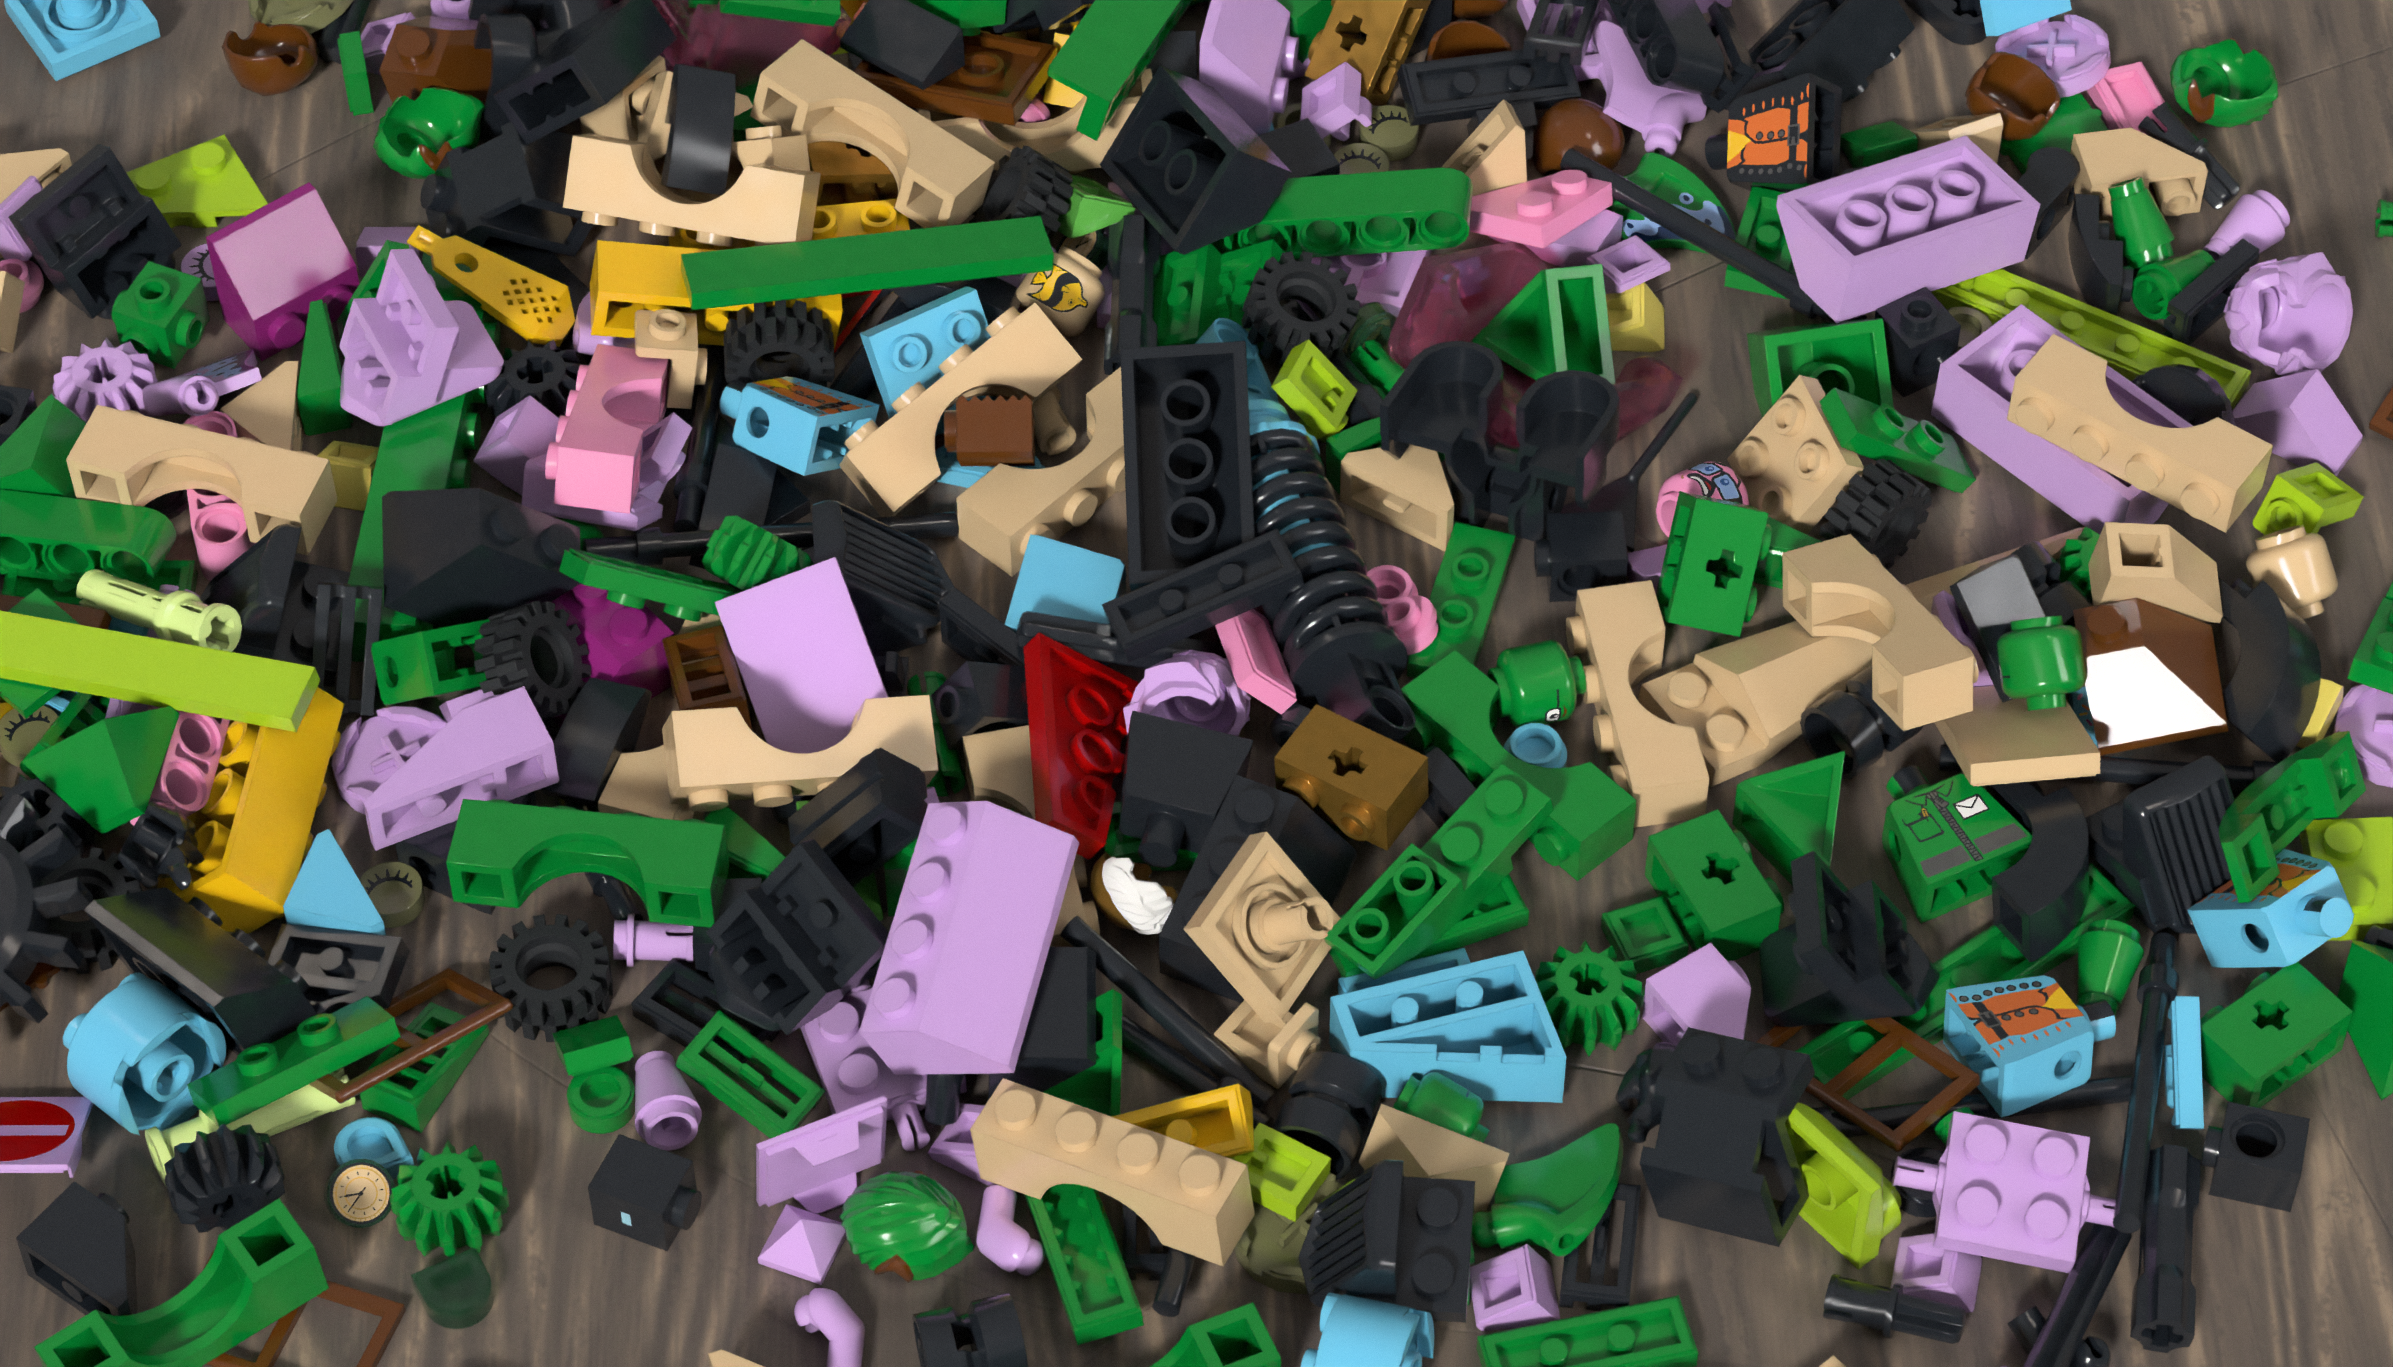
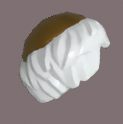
[1090,852,1178,935]

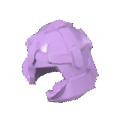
[2223,252,2353,377]
[1123,650,1252,736]

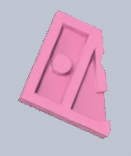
[1469,170,1613,249]

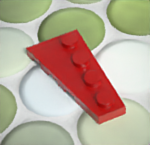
[1023,633,1139,860]

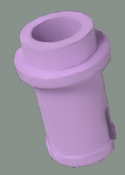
[613,914,694,967]

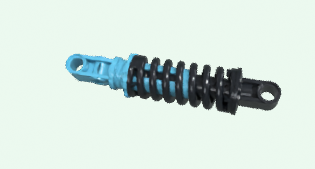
[1195,318,1416,743]

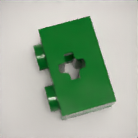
[1656,491,1771,637]
[1645,809,1784,961]
[2200,962,2353,1108]

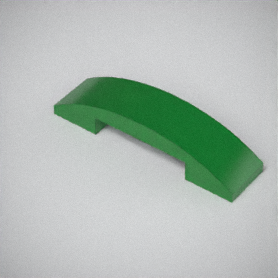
[2219,731,2366,903]

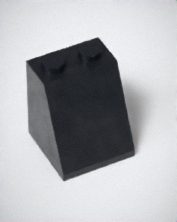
[382,488,581,628]

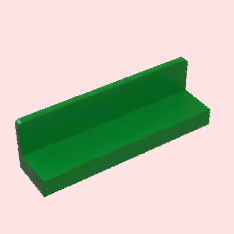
[1047,0,1193,141]

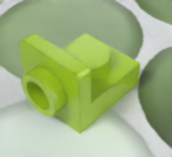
[1271,339,1358,443]
[2253,462,2364,535]
[1229,1123,1331,1223]

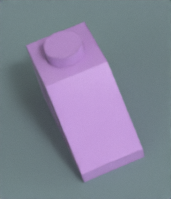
[1642,943,1751,1046]

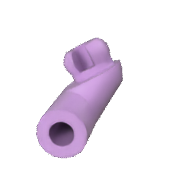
[976,1185,1045,1276]
[794,1288,865,1367]

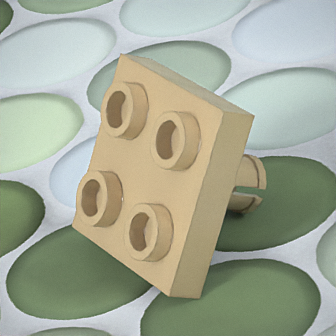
[1727,375,1864,534]
[1183,831,1341,1023]

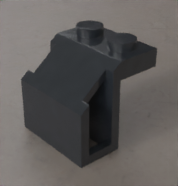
[420,122,594,257]
[1639,1027,1815,1247]

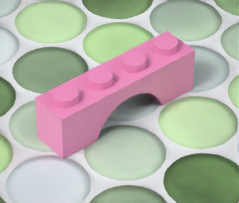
[545,344,670,514]

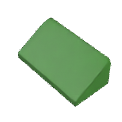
[1057,174,1136,238]

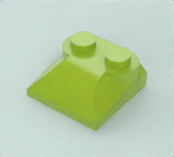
[1785,1102,1901,1270]

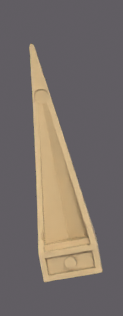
[1638,527,2085,787]

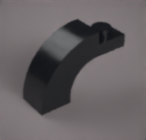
[2218,577,2321,762]
[1985,781,2089,963]

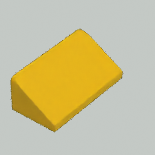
[1112,1084,1254,1158]

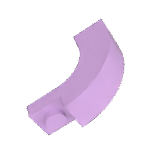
[474,396,692,502]

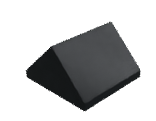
[988,946,1096,1100]

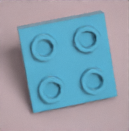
[4,0,161,81]
[860,286,1008,436]

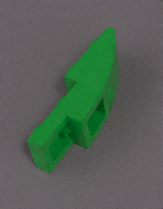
[1324,763,1554,980]

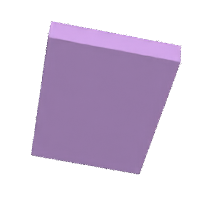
[714,557,888,753]

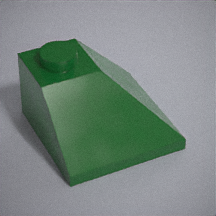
[1747,318,1894,418]

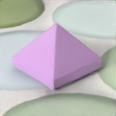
[758,1204,846,1285]

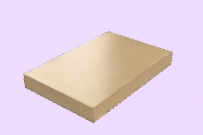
[1934,686,2100,787]

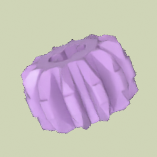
[53,337,158,423]

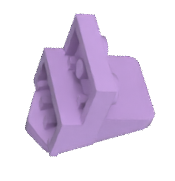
[339,249,504,426]

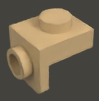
[634,309,707,409]
[1213,1000,1321,1089]

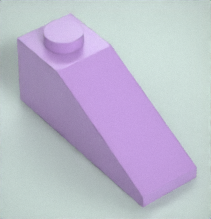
[363,686,559,851]

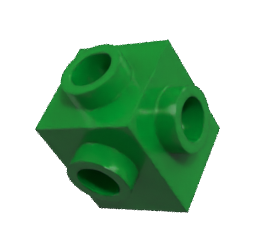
[112,261,210,369]

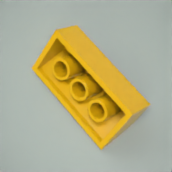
[157,687,344,933]

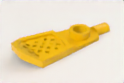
[407,225,575,347]

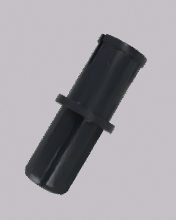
[2138,102,2241,210]
[1823,1274,1966,1344]

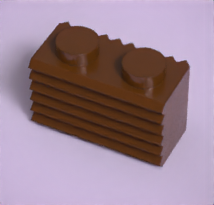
[944,395,1035,466]

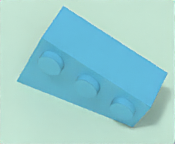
[1329,950,1567,1103]

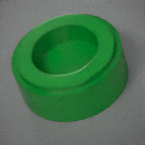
[567,1066,635,1134]

